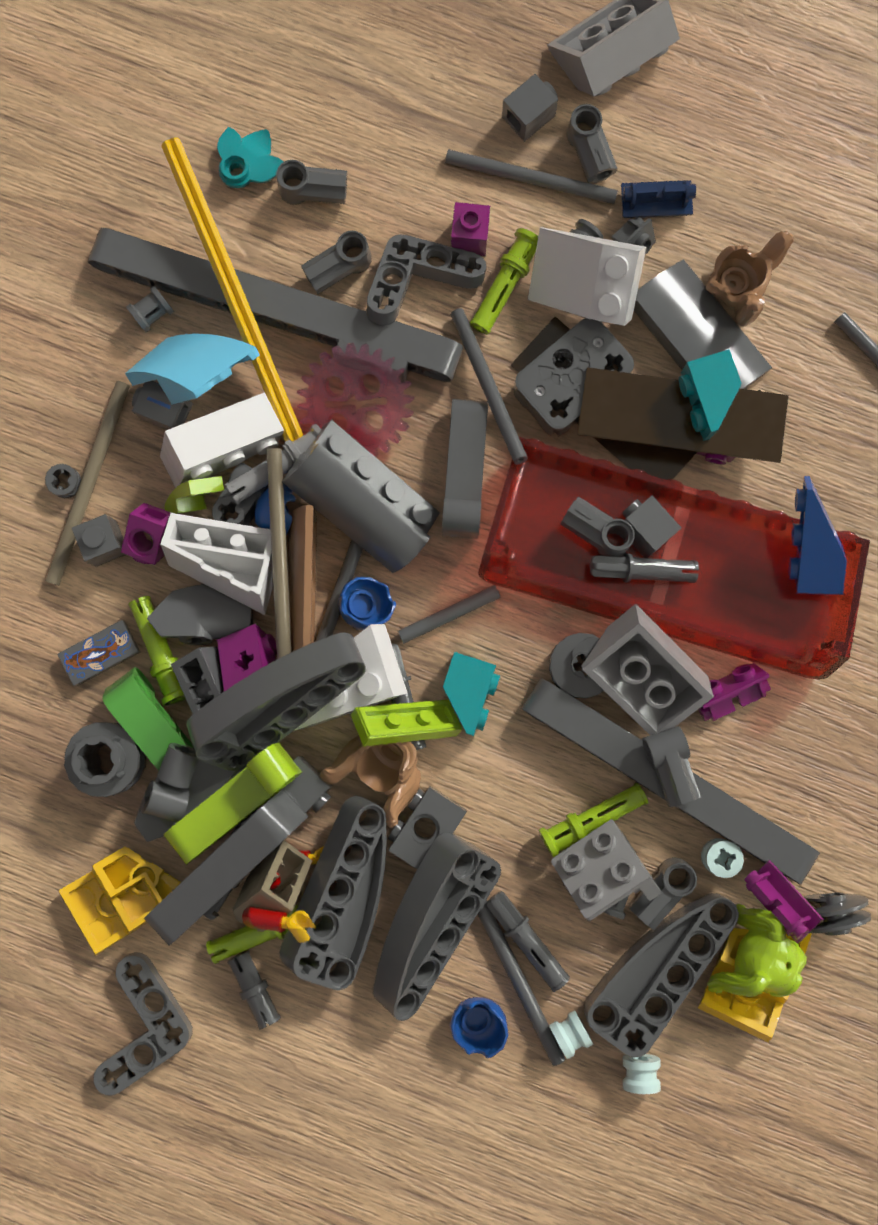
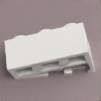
[160,392,284,488]
[161,513,273,615]
[294,624,408,731]

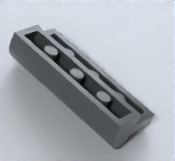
[282,420,440,573]

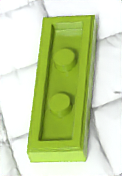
[350,699,462,746]

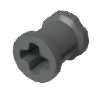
[126,286,174,333]

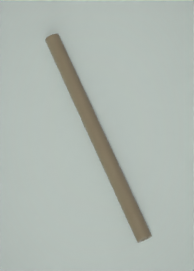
[45,381,130,586]
[267,448,292,659]

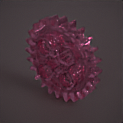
[297,343,415,458]

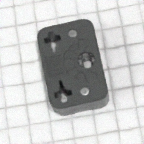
[513,318,634,437]

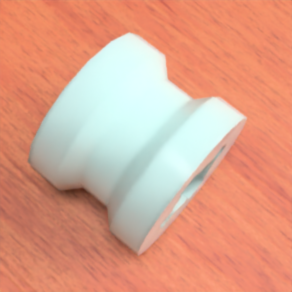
[701,838,744,878]
[549,1010,594,1059]
[623,1054,661,1094]

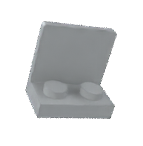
[551,819,662,921]

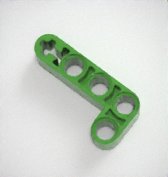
[102,667,193,771]

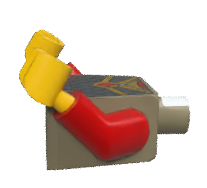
[233,840,324,943]

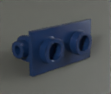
[621,180,696,218]

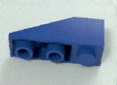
[788,476,847,595]

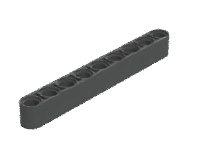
[521,678,820,885]

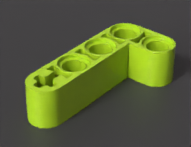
[164,743,302,865]

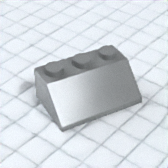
[547,0,680,96]
[582,604,714,735]

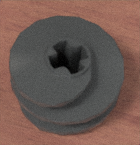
[549,633,604,698]
[804,892,871,935]

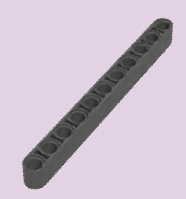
[88,228,463,382]

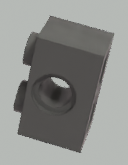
[387,786,467,869]

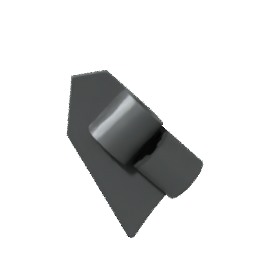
[147,584,253,646]
[134,743,237,842]

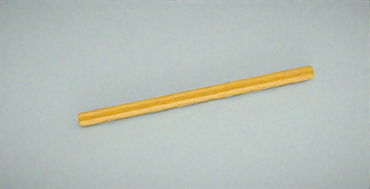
[161,137,303,442]

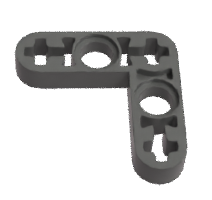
[366,234,486,325]
[94,952,193,1095]

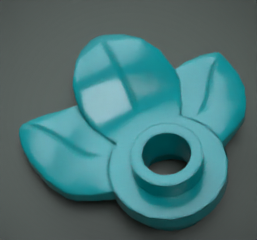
[217,127,283,189]

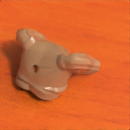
[706,231,794,327]
[320,735,421,829]

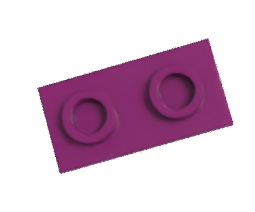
[698,663,771,722]
[744,860,823,944]

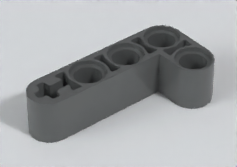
[442,399,488,539]

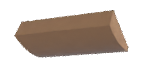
[287,505,317,652]

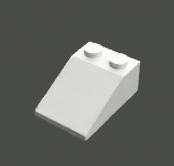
[528,227,646,326]

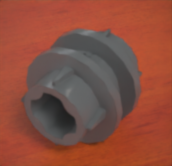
[64,722,146,797]

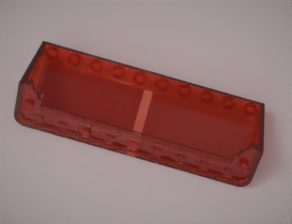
[478,437,870,680]

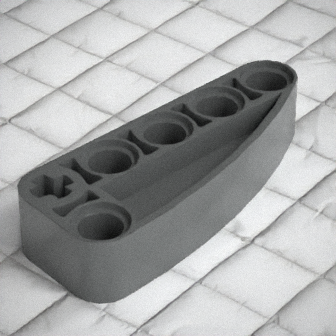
[186,633,366,771]
[144,789,308,946]
[279,796,387,990]
[373,832,501,1021]
[584,893,738,1057]

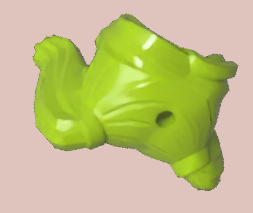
[707,904,807,997]

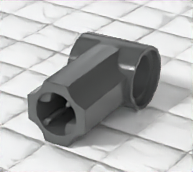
[566,104,618,183]
[276,160,347,205]
[301,231,372,294]
[560,496,635,557]
[642,726,701,807]
[629,857,697,930]

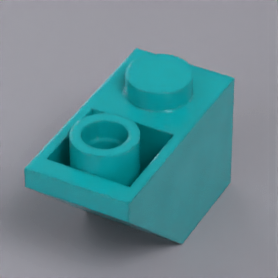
[678,349,742,441]
[443,652,500,736]

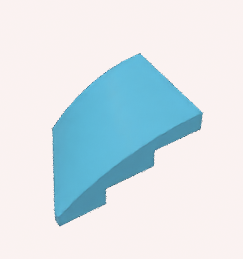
[125,333,260,404]

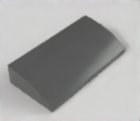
[634,259,772,389]

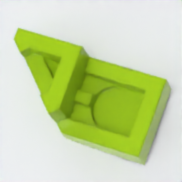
[164,476,224,514]

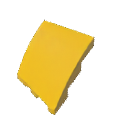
[58,846,181,956]
[698,928,812,1042]

